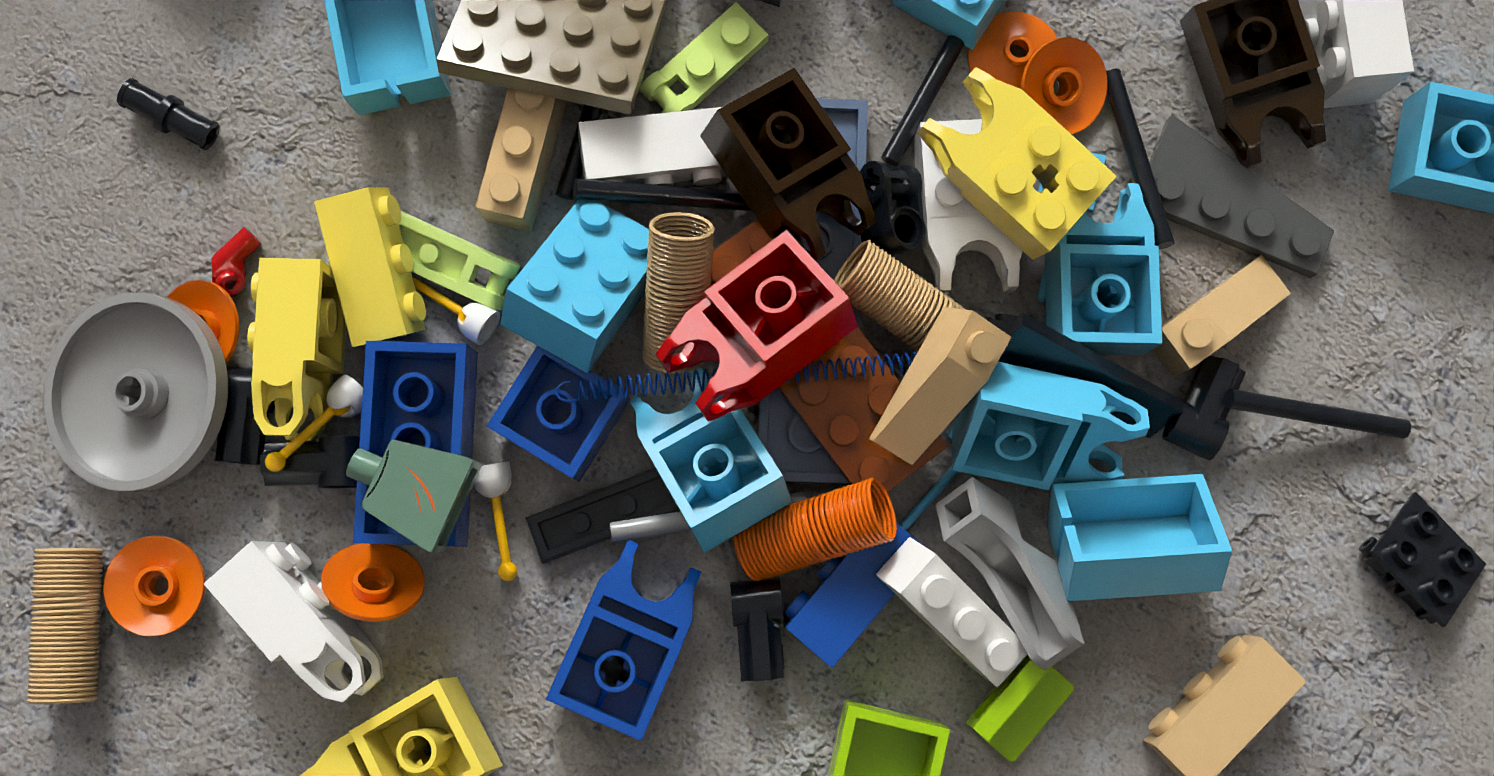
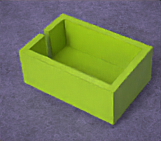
[827,699,950,776]

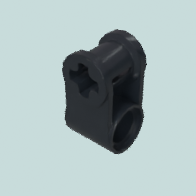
[860,161,926,256]

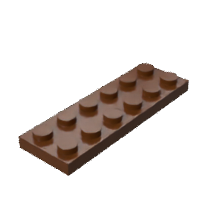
[702,219,949,492]

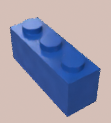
[784,523,922,668]

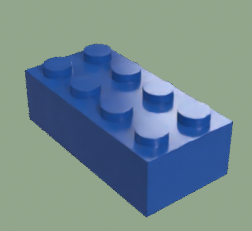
[353,341,478,547]

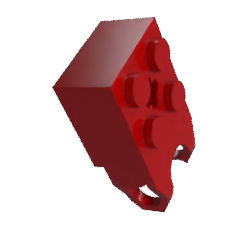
[655,230,858,422]

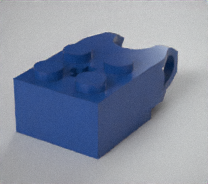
[545,540,701,741]

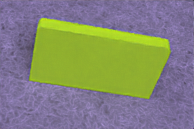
[965,654,1074,762]

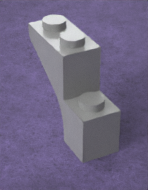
[935,477,1085,670]

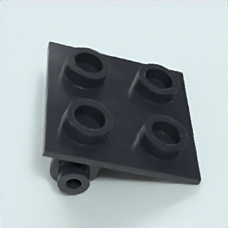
[1359,492,1486,627]

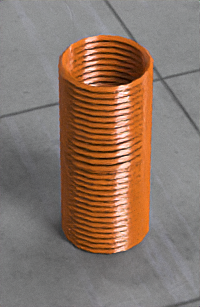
[733,477,897,582]

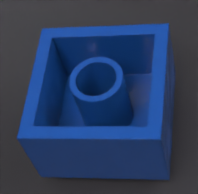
[487,346,631,482]

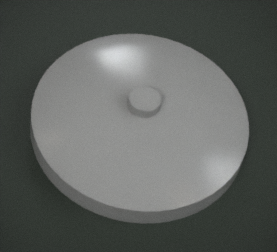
[43,292,228,492]

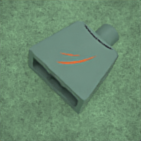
[346,439,483,553]

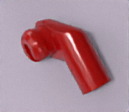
[211,227,262,297]

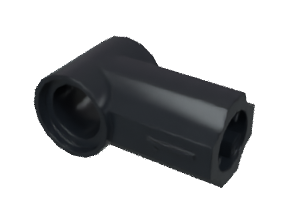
[1162,355,1246,461]
[215,366,275,465]
[260,436,360,488]
[730,578,784,681]

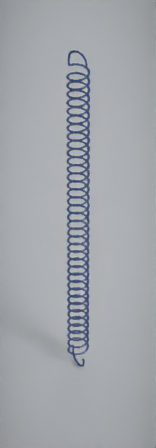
[556,352,917,402]

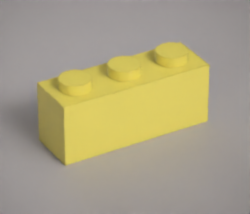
[314,187,426,347]

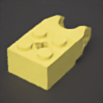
[917,67,1116,260]
[247,258,346,442]
[299,677,503,776]

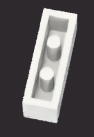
[578,107,727,186]
[875,537,1027,688]

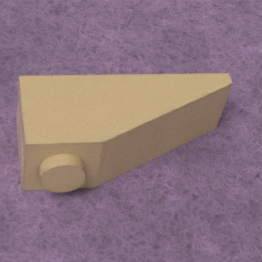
[1153,255,1291,377]
[869,307,1011,465]

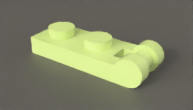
[639,2,769,113]
[399,211,521,310]

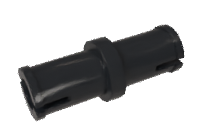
[117,78,220,150]

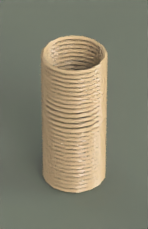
[642,212,715,374]
[834,240,966,352]
[26,548,104,704]

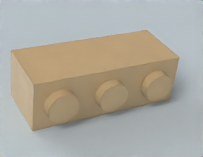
[475,88,567,232]
[1143,635,1307,776]

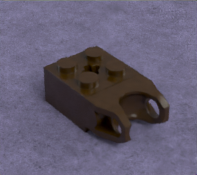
[1180,0,1326,168]
[700,68,876,262]

